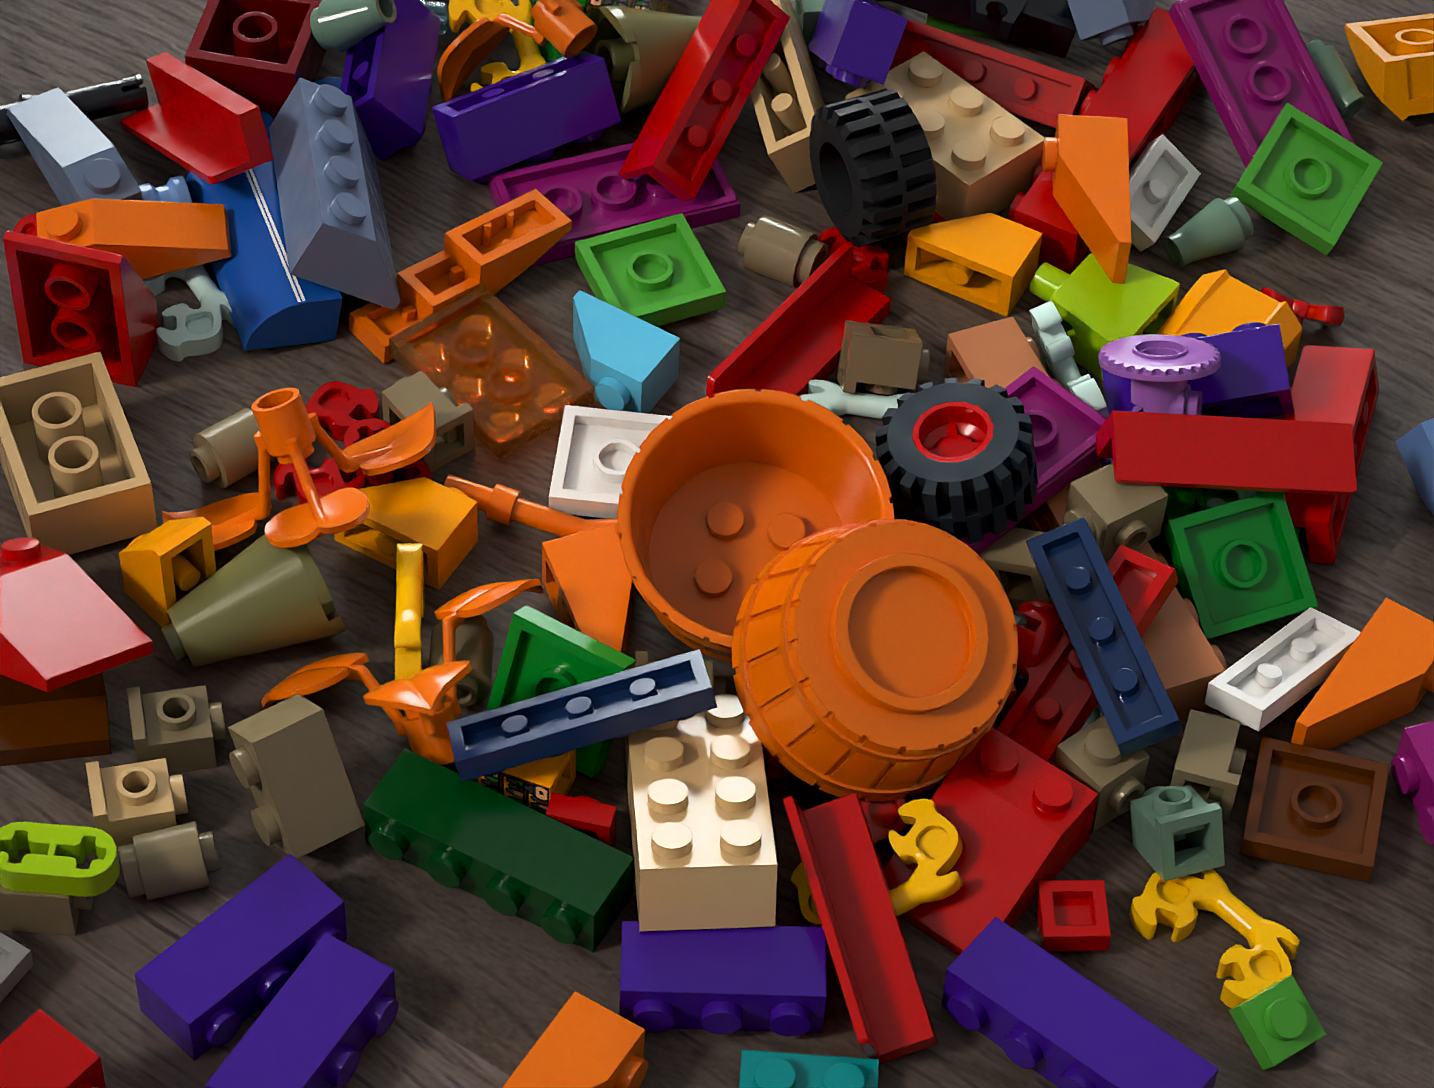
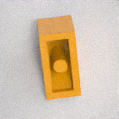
[904,212,1042,317]
[334,477,478,590]
[119,517,217,627]

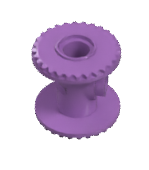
[1099,334,1221,467]

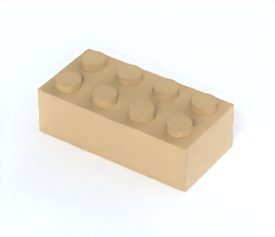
[625,694,777,932]

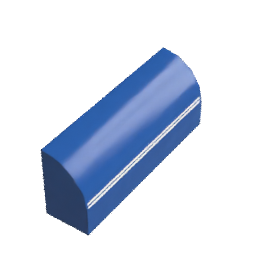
[185,140,343,351]

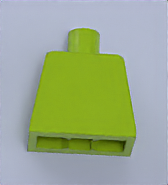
[1029,253,1180,381]

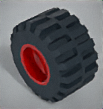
[875,377,1038,544]

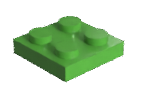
[1230,103,1383,256]
[575,213,726,327]

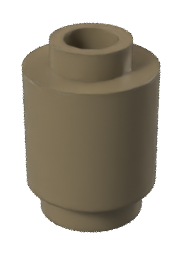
[738,215,829,288]
[190,408,276,488]
[428,615,494,707]
[118,821,221,901]

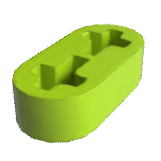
[0,822,119,897]

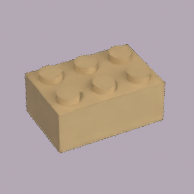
[846,51,1045,221]
[0,352,157,555]

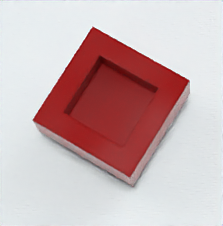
[546,793,617,848]
[1035,880,1111,951]

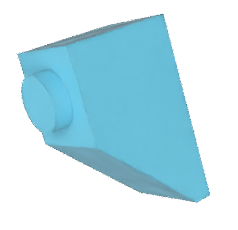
[573,290,680,414]

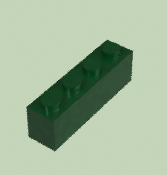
[363,749,634,953]

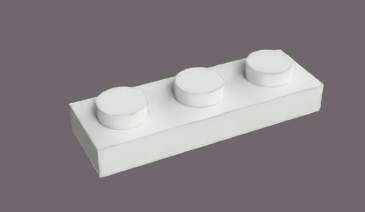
[1204,607,1361,731]

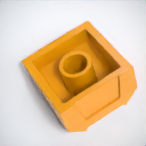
[1344,14,1434,121]
[1157,269,1303,369]

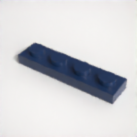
[1026,517,1183,757]
[447,649,718,782]

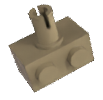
[228,694,365,859]

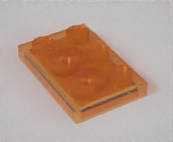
[389,284,594,460]

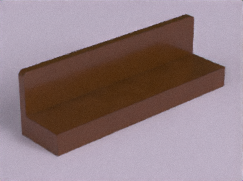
[0,672,112,766]

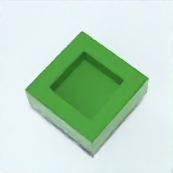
[1229,975,1326,1070]

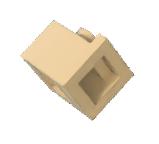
[85,758,188,851]

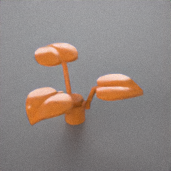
[437,0,598,102]
[162,388,436,551]
[261,579,543,766]

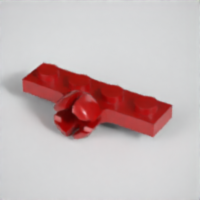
[997,545,1179,766]

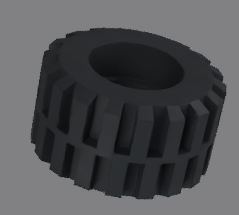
[810,88,937,247]

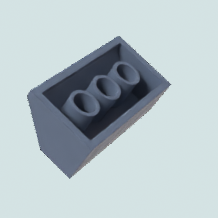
[269,78,401,310]

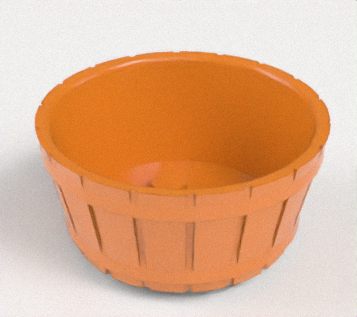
[617,389,895,662]
[731,519,1019,802]

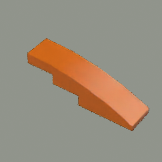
[349,189,572,364]

